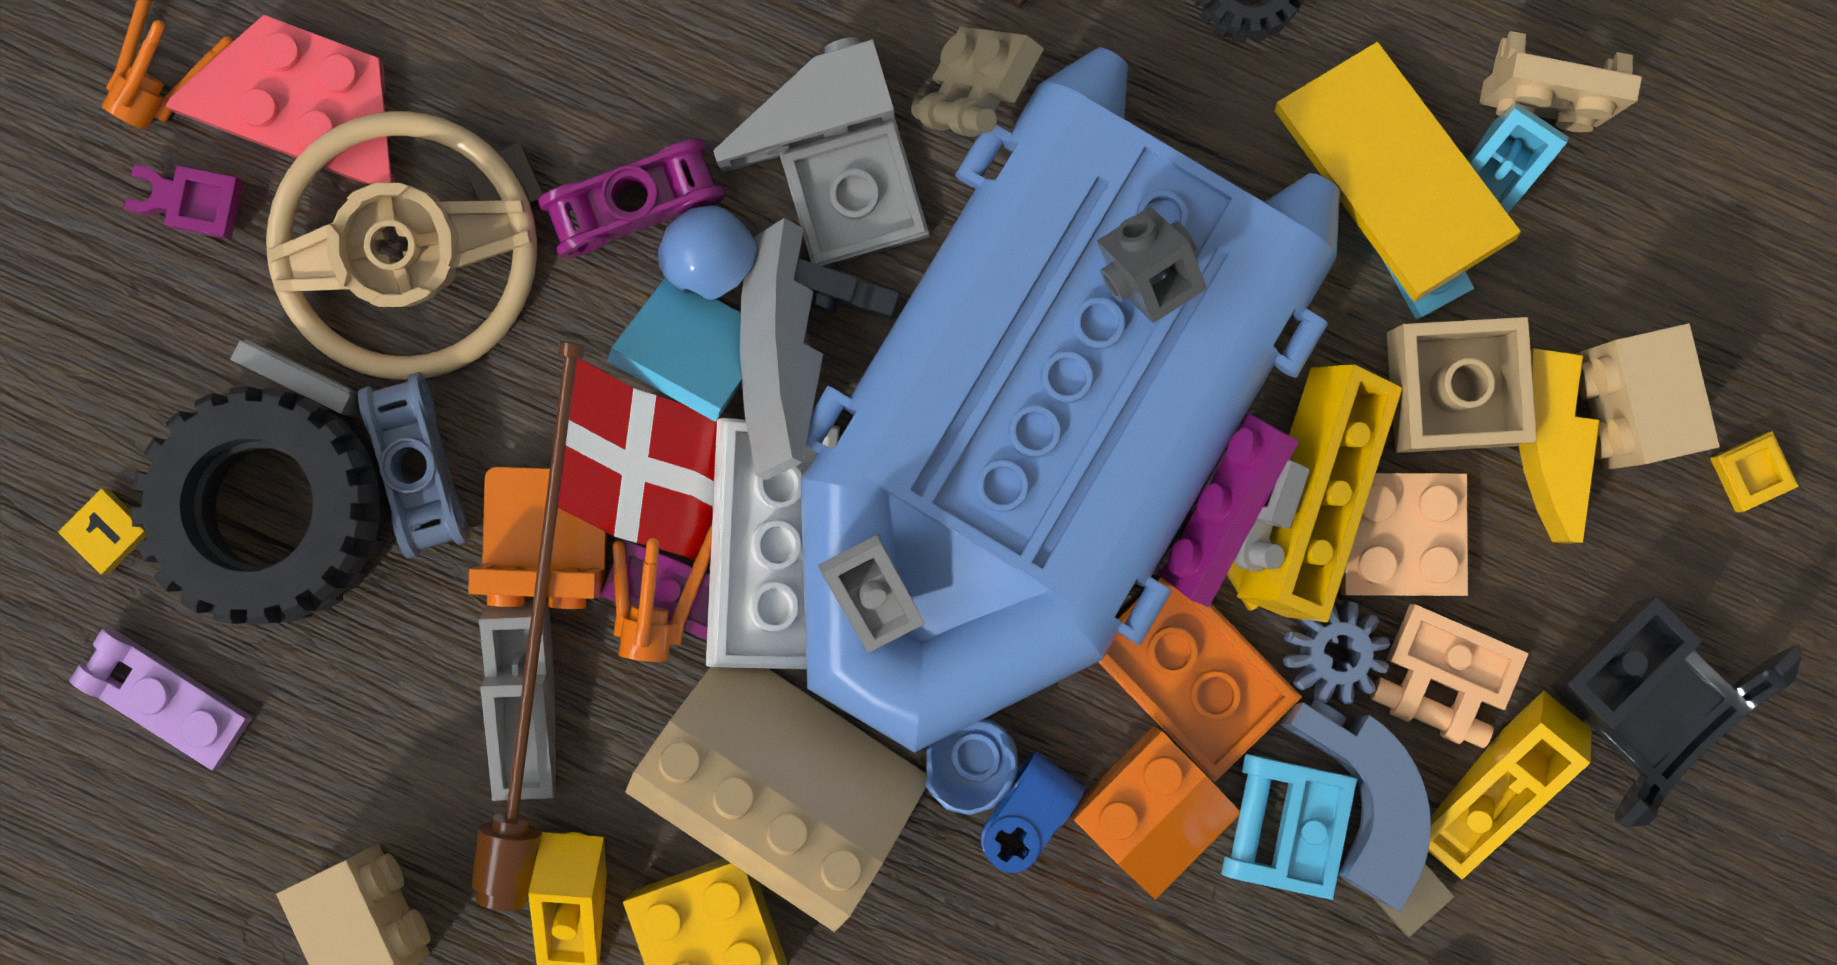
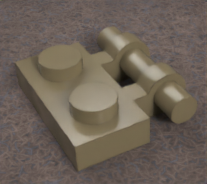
[911,26,1044,137]

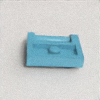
[1221,754,1357,900]

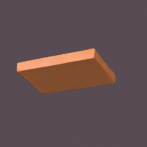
[1098,577,1302,782]

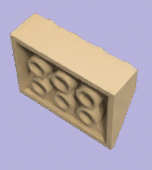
[625,667,927,932]

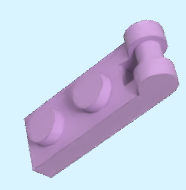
[69,627,253,771]

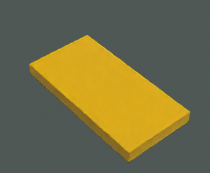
[1275,41,1521,303]

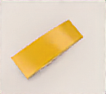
[1519,348,1599,544]

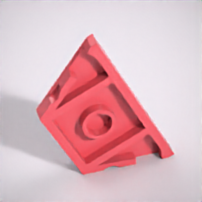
[166,15,395,185]

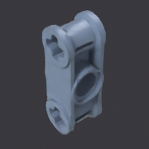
[358,372,469,559]

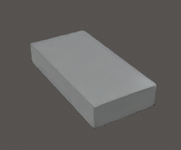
[230,339,360,418]

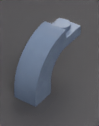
[1280,700,1431,912]

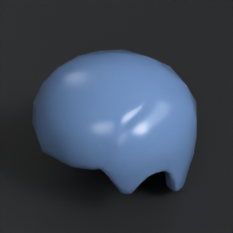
[658,205,757,300]
[925,718,1019,815]

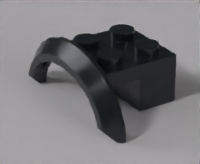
[1551,596,1801,827]

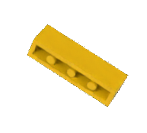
[1237,365,1402,622]

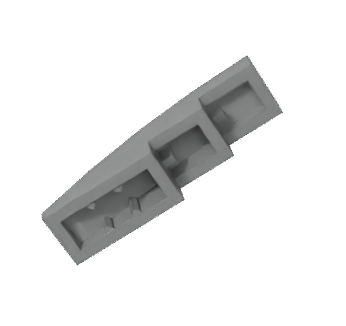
[740,218,823,480]

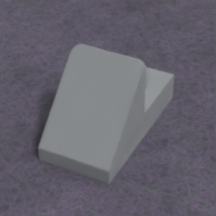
[818,534,925,653]

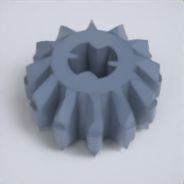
[1283,602,1390,704]

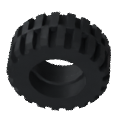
[131,386,390,625]

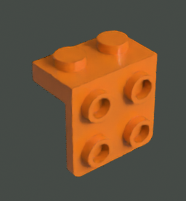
[468,467,607,609]

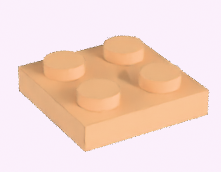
[1341,473,1468,596]

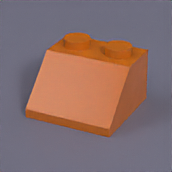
[1070,726,1240,900]

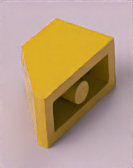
[528,832,607,965]

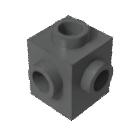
[1097,206,1207,323]

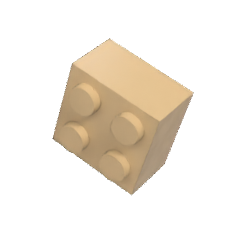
[1387,317,1537,453]
[1576,323,1720,470]
[276,844,430,965]

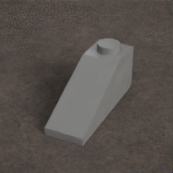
[713,37,895,174]

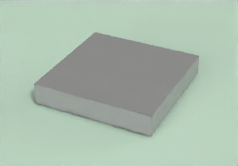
[779,119,929,268]

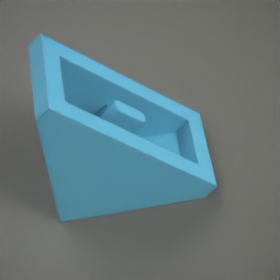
[1467,103,1569,214]

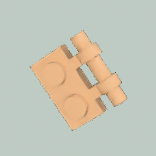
[1370,604,1528,748]

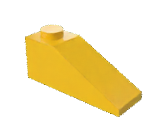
[1428,691,1592,879]

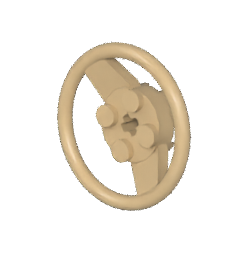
[266,111,537,380]

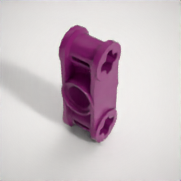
[538,138,725,259]

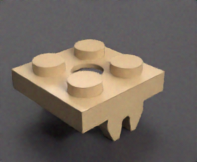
[1479,31,1642,132]

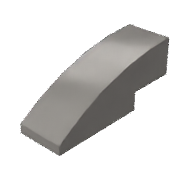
[479,600,556,801]

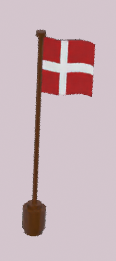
[471,341,717,911]

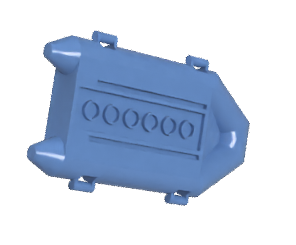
[800,47,1340,753]

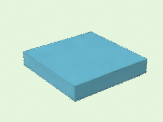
[607,278,742,422]

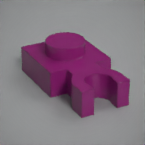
[124,164,244,240]

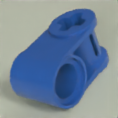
[981,750,1086,873]

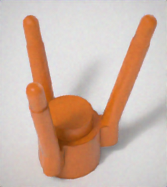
[101,0,233,130]
[613,526,712,662]

